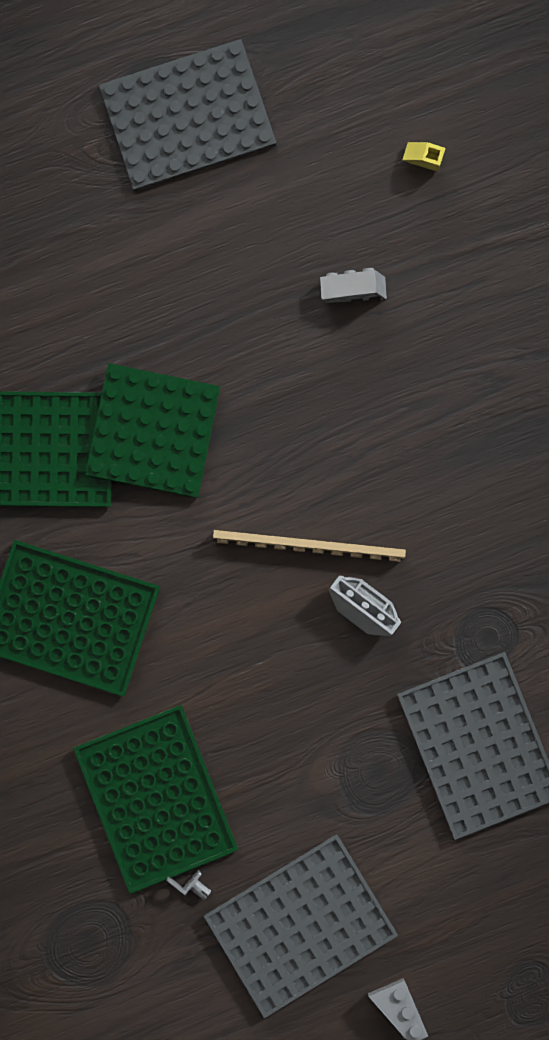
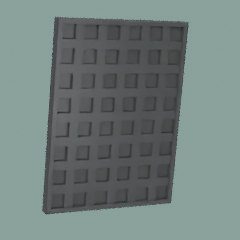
[99,39,277,191]
[397,652,549,840]
[204,834,398,1018]

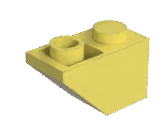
[402,142,445,172]

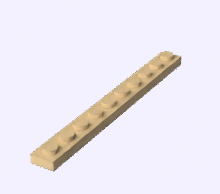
[213,530,406,562]

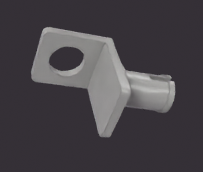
[167,869,211,900]

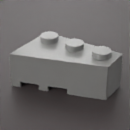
[320,268,387,303]
[368,978,428,1040]

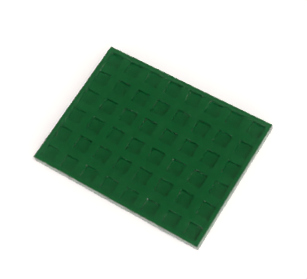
[0,391,112,507]

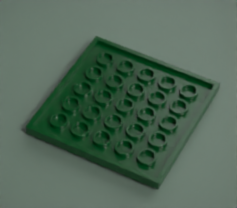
[85,363,220,498]

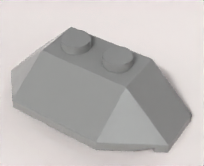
[329,576,401,637]

